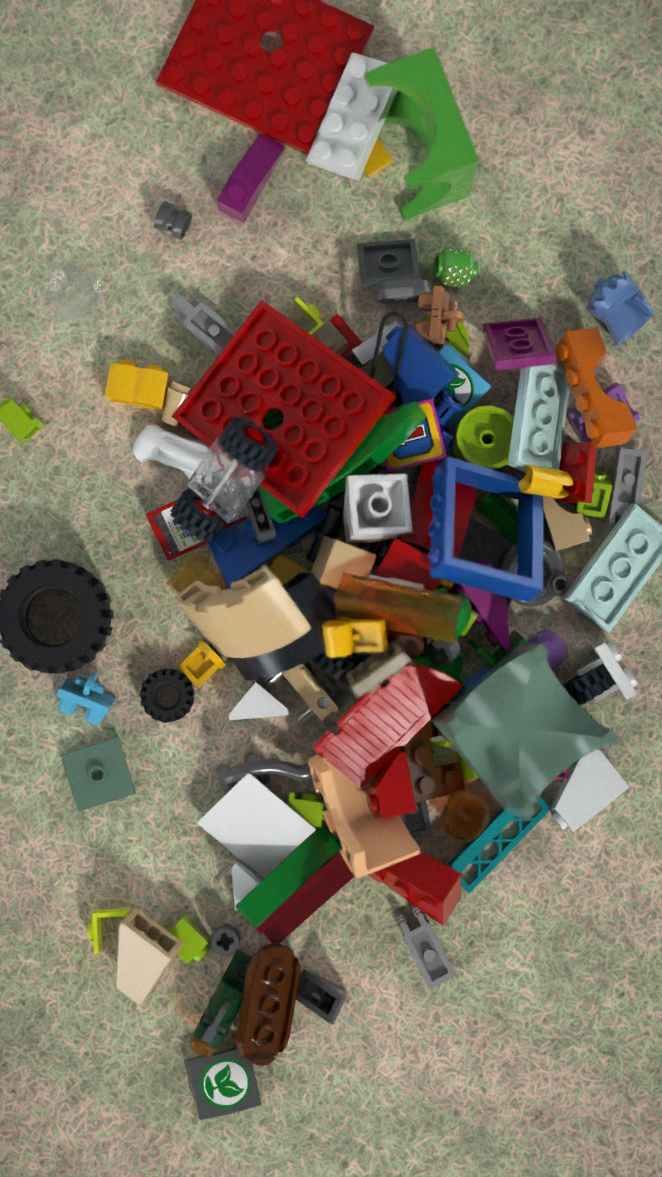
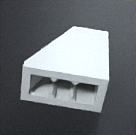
[551,749,630,832]

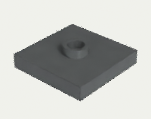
[357,239,421,291]

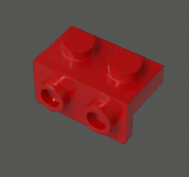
[555,442,597,505]

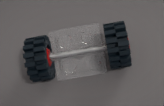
[171,417,278,542]

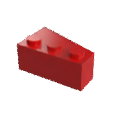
[368,851,461,926]

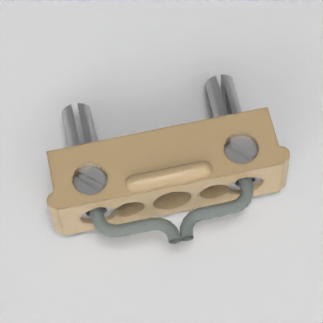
[264,659,341,726]

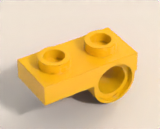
[322,619,388,657]

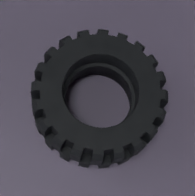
[0,559,114,673]

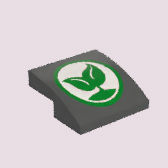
[186,1047,262,1120]

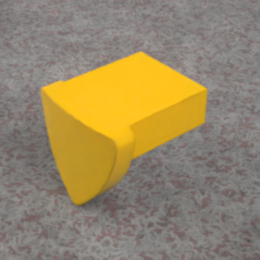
[177,640,226,688]

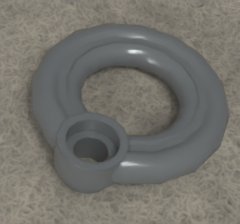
[500,539,568,607]

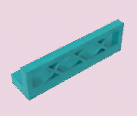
[447,796,552,894]

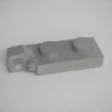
[171,293,237,355]

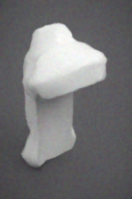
[133,424,232,488]

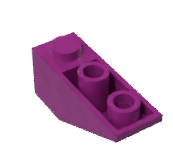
[454,556,510,653]

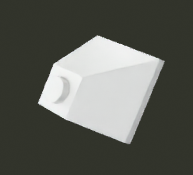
[343,474,412,544]

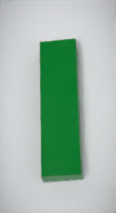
[235,825,342,929]

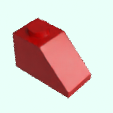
[367,752,416,819]

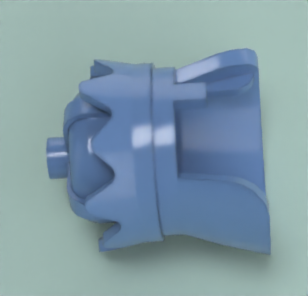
[586,270,654,347]

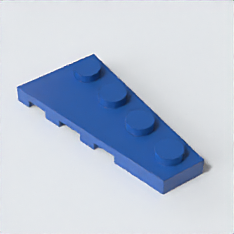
[206,505,325,589]

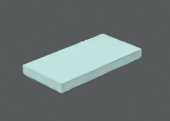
[508,364,570,472]
[562,503,662,633]

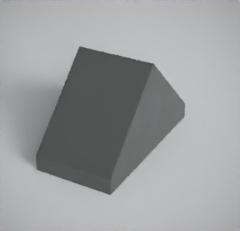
[296,969,346,1025]

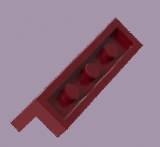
[255,847,355,944]

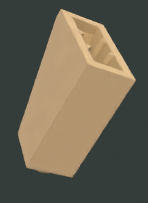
[116,908,184,1006]

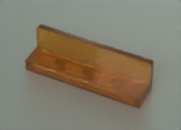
[334,573,462,643]

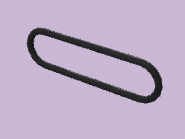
[370,312,408,411]

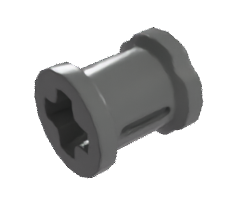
[212,924,240,955]

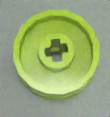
[451,405,514,472]

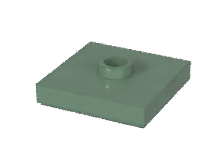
[61,737,136,812]

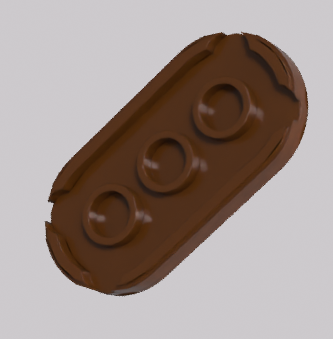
[236,943,300,1066]

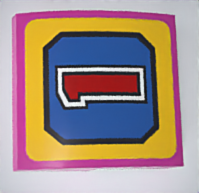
[383,399,447,472]

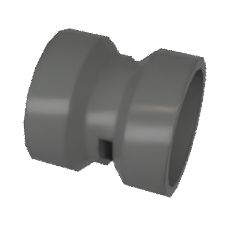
[153,201,192,240]

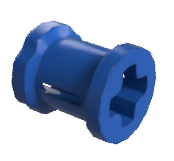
[434,389,464,429]

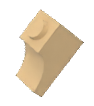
[543,496,592,552]

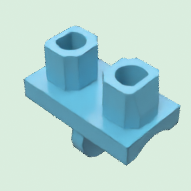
[56,672,116,725]

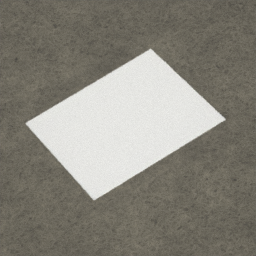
[197,773,316,877]

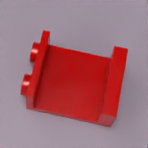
[360,537,441,633]

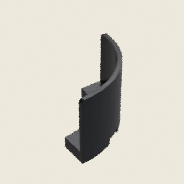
[230,573,343,680]

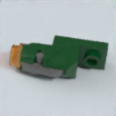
[189,949,252,1058]

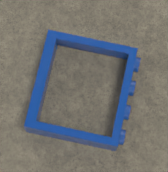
[428,457,543,602]

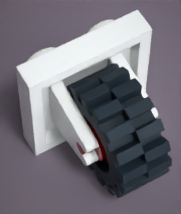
[563,639,638,705]

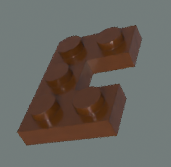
[399,704,466,803]

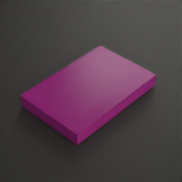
[483,318,556,370]

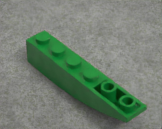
[258,401,427,524]

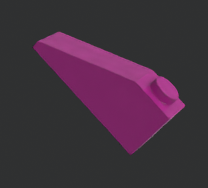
[217,134,285,223]

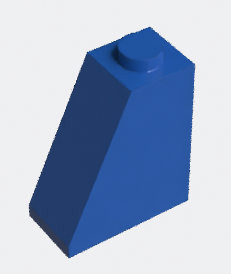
[382,324,460,404]

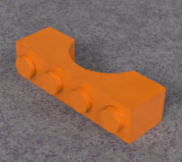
[556,327,637,449]

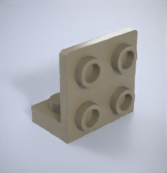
[346,639,414,697]

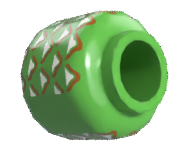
[433,247,478,288]

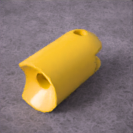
[518,464,573,499]

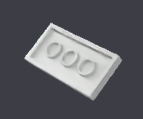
[306,52,398,181]

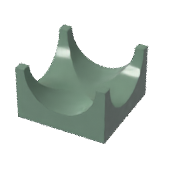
[432,643,619,820]

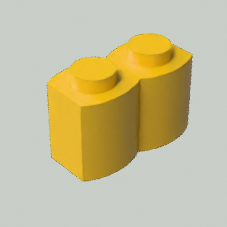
[104,359,170,411]

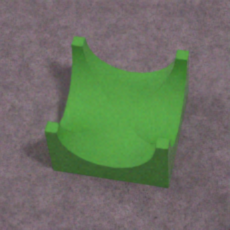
[365,47,479,221]

